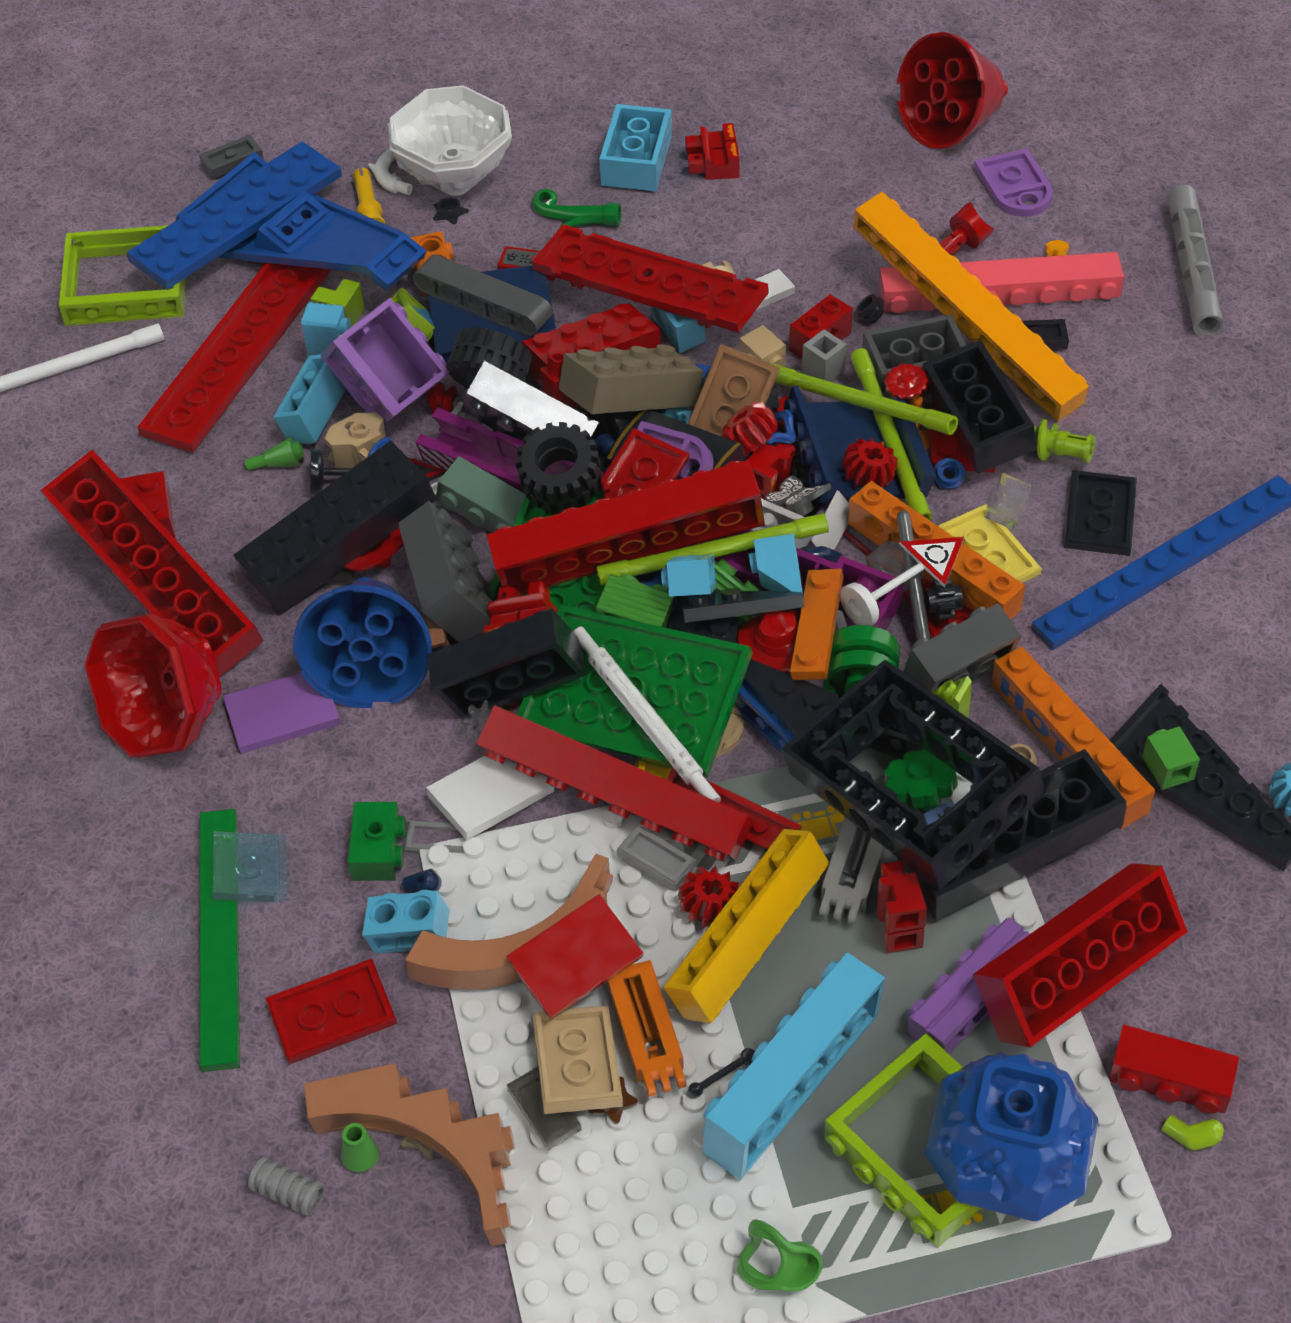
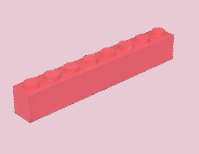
[878,252,1124,313]

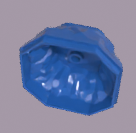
[924,1052,1098,1222]

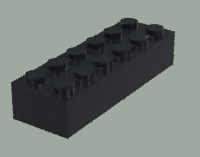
[233,440,437,615]
[897,749,1127,920]

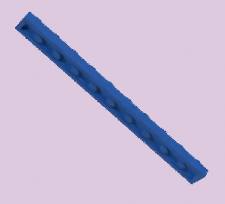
[1031,475,1291,650]

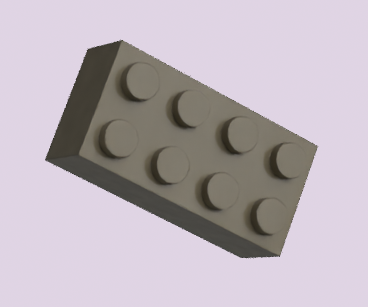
[559,344,704,414]

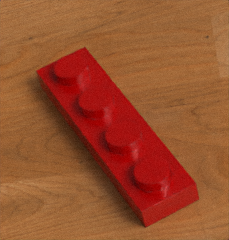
[666,766,802,850]

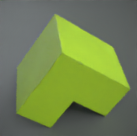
[311,279,365,327]

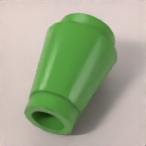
[340,1123,380,1172]

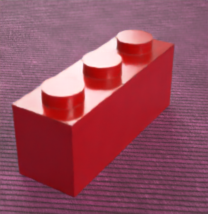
[1109,1024,1240,1114]

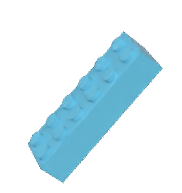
[702,952,885,1181]

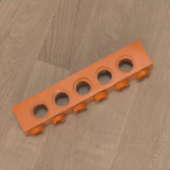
[848,481,1026,620]

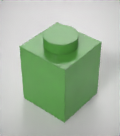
[1142,726,1200,790]

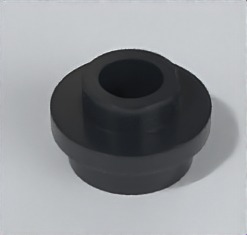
[856,294,885,323]

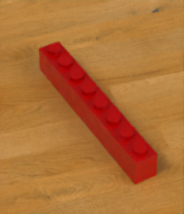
[476,705,754,862]

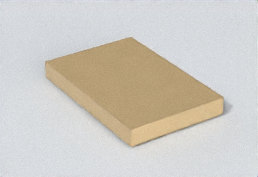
[533,1006,623,1114]

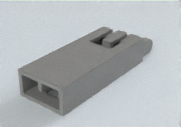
[819,817,885,924]

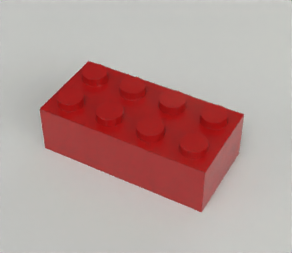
[522,303,661,389]

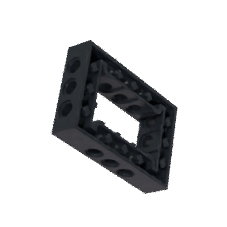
[781,660,1045,890]

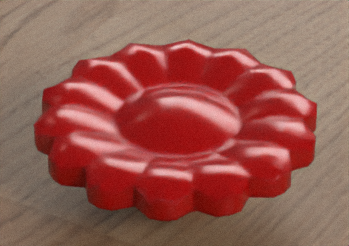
[884,363,929,400]

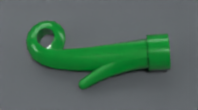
[532,188,622,228]

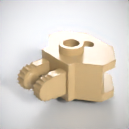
[325,412,386,468]

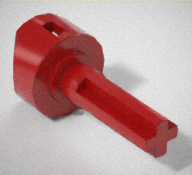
[940,202,994,255]

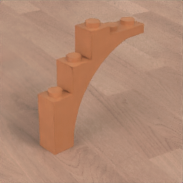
[304,1063,515,1247]

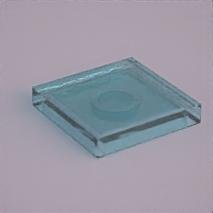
[212,831,287,902]

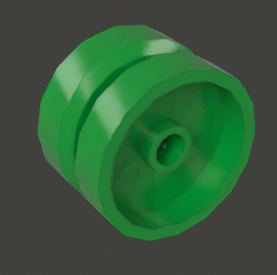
[823,625,900,698]

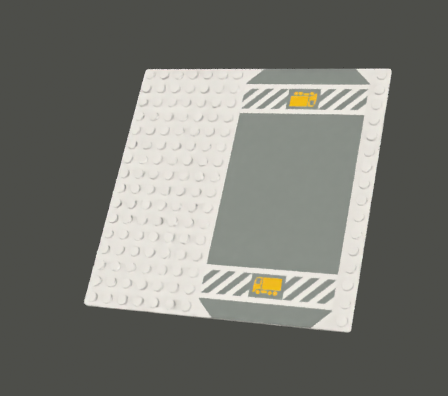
[419,748,1171,1323]

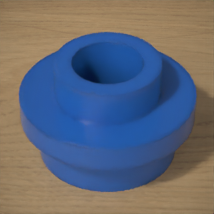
[934,458,965,490]

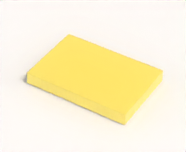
[938,504,1042,583]

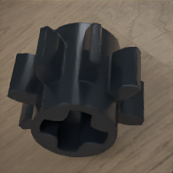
[924,579,963,620]

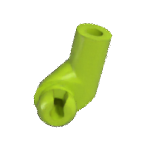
[1161,1114,1224,1151]

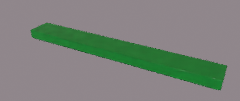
[200,809,240,1072]

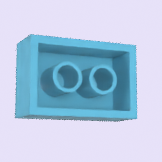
[599,104,672,191]

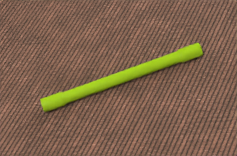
[850,348,932,521]
[772,363,958,435]
[596,513,829,586]

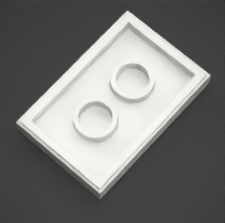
[426,756,554,840]

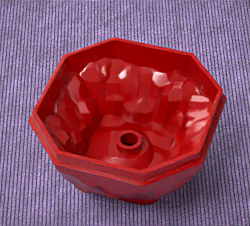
[84,614,222,758]

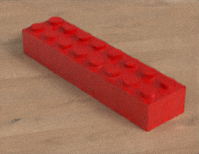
[40,449,264,678]
[486,459,765,595]

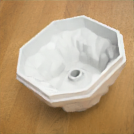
[388,85,512,196]

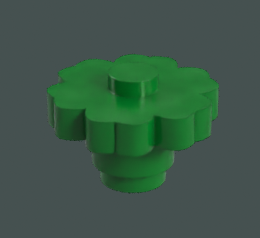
[884,750,958,813]

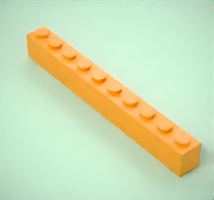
[853,191,1089,422]

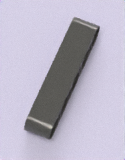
[413,255,553,336]

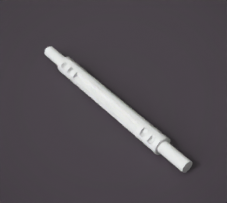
[573,627,721,803]

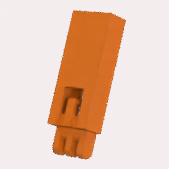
[606,960,687,1097]

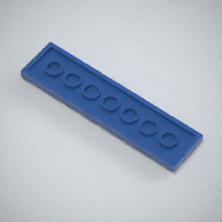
[127,141,342,290]

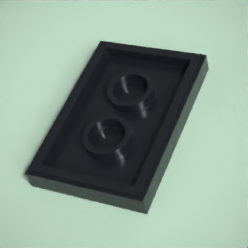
[1064,470,1137,556]

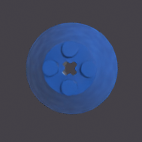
[293,577,432,708]

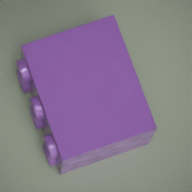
[320,298,450,426]

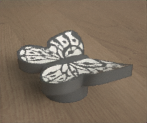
[765,476,832,516]

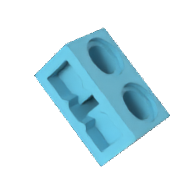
[651,306,706,353]
[661,554,716,597]
[362,890,450,953]

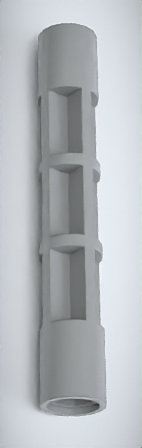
[1167,185,1224,335]

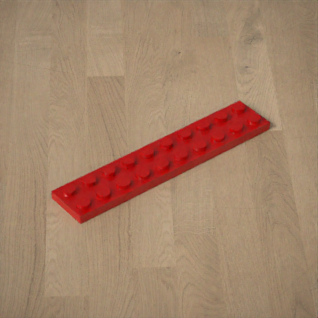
[137,234,331,453]

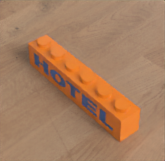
[991,646,1155,829]

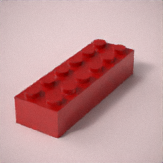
[973,863,1188,1048]

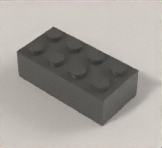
[398,501,491,642]

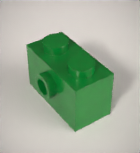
[348,802,406,881]

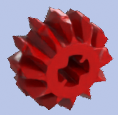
[722,402,778,455]
[841,437,898,488]
[678,865,739,929]

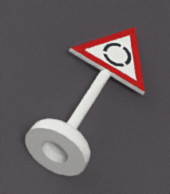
[840,537,964,626]

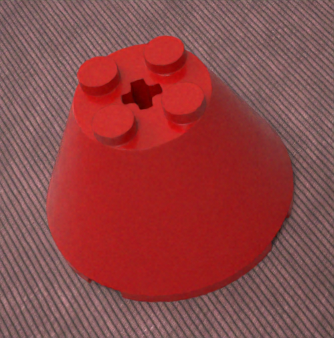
[897,32,1008,149]

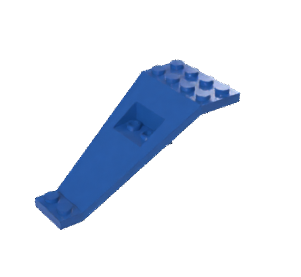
[176,152,426,292]

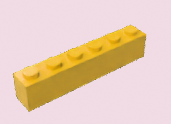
[663,829,830,1024]

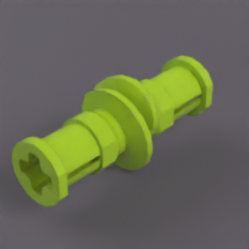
[1034,419,1096,463]

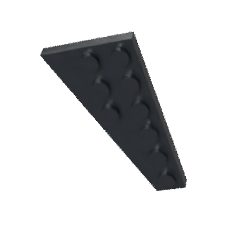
[1110,684,1291,872]

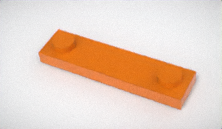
[790,569,843,680]

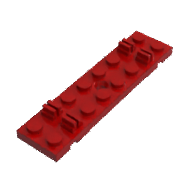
[531,224,769,333]

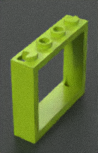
[59,225,186,326]
[824,1033,981,1248]

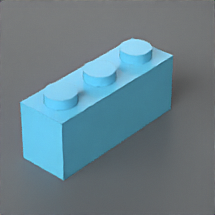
[273,354,346,444]

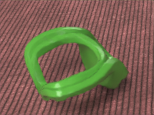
[737,1219,822,1291]

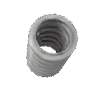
[248,1157,325,1216]

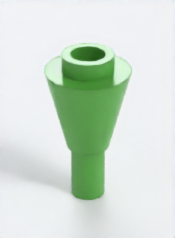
[245,437,305,471]

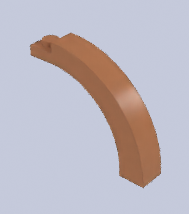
[405,853,613,990]

